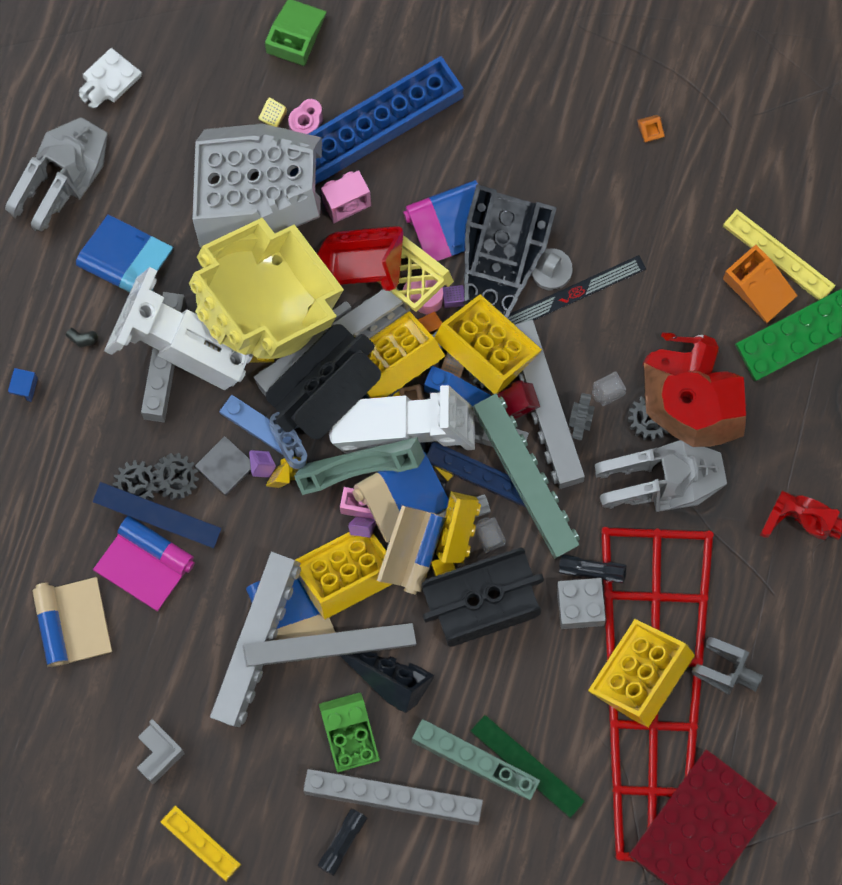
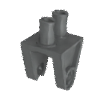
[692,637,763,695]

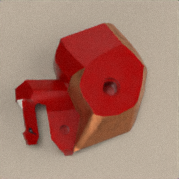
[642,332,746,447]

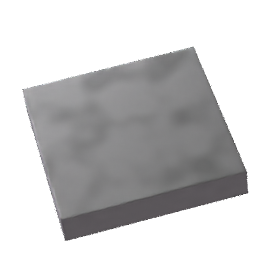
[195,436,251,496]

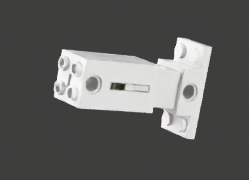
[104,267,253,390]
[329,385,475,454]

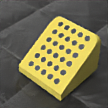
[258,98,287,127]

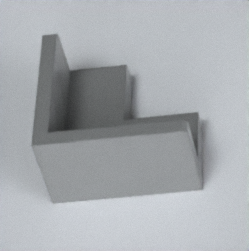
[137,719,185,784]

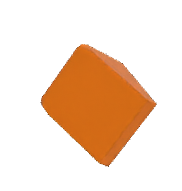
[638,115,665,142]
[418,312,443,335]

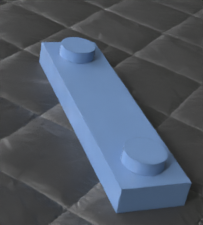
[219,395,302,455]

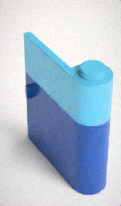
[76,215,173,293]

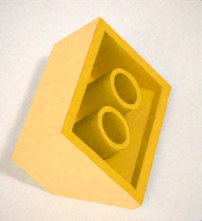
[436,491,481,563]

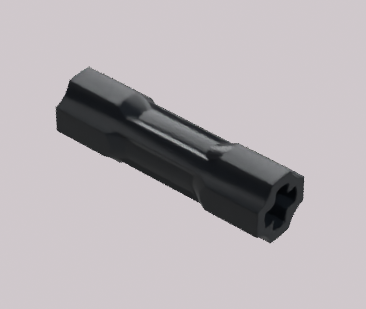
[559,555,627,584]
[317,808,368,876]

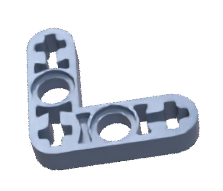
[269,412,307,469]

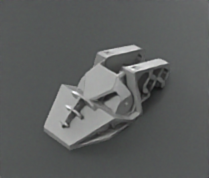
[5,117,108,232]
[595,440,727,512]

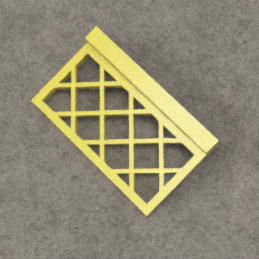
[377,235,454,312]

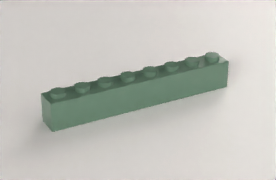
[472,394,580,559]

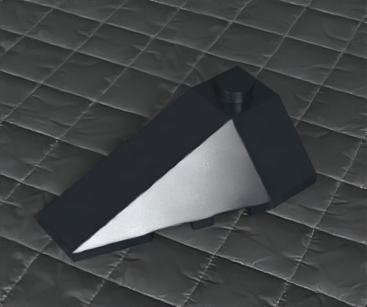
[339,651,434,713]

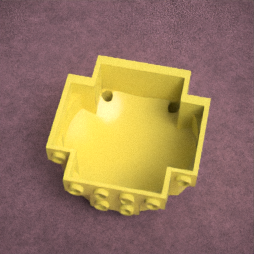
[189,217,344,359]

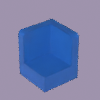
[8,368,38,402]

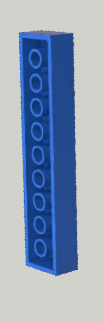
[290,56,463,185]

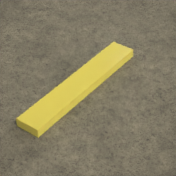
[723,209,836,300]

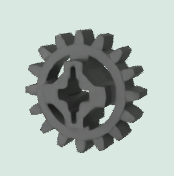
[569,393,595,440]
[628,396,669,441]
[152,453,199,500]
[113,460,159,500]

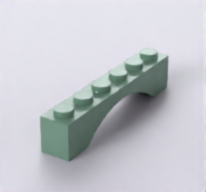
[294,437,425,495]

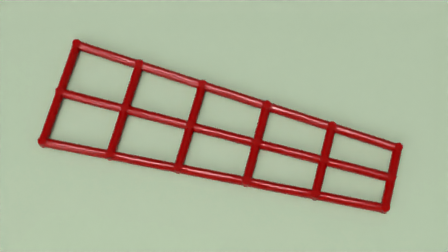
[601,527,714,862]

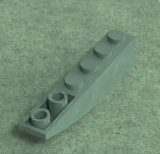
[412,719,540,800]

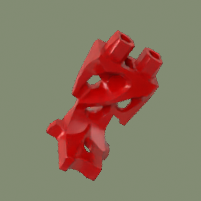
[760,490,842,540]

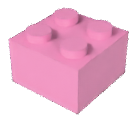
[321,170,371,223]

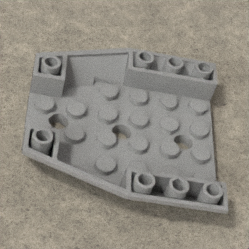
[193,124,322,248]

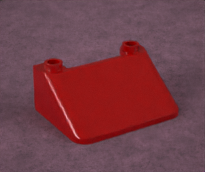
[317,226,404,291]

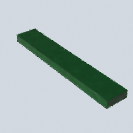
[470,715,585,819]

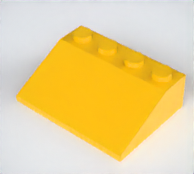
[434,294,542,394]
[366,311,445,399]
[295,532,392,620]
[588,619,695,727]

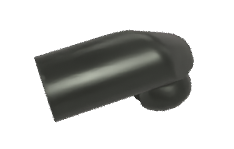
[66,328,98,347]

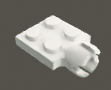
[79,48,142,108]

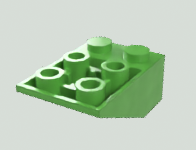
[265,0,327,66]
[319,692,380,772]

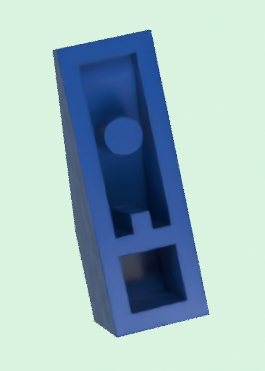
[424,366,491,406]

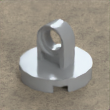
[531,249,572,291]

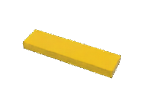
[161,806,241,881]

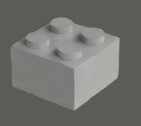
[557,578,605,629]

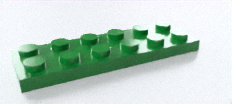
[735,289,842,382]

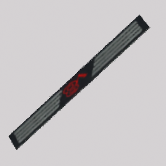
[507,255,646,325]

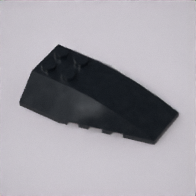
[464,184,557,318]

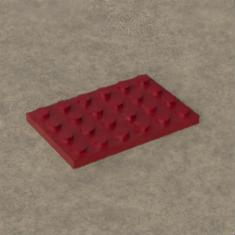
[628,749,777,885]

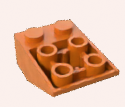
[723,245,797,323]

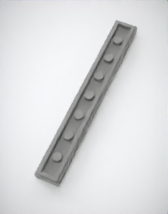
[243,623,416,667]

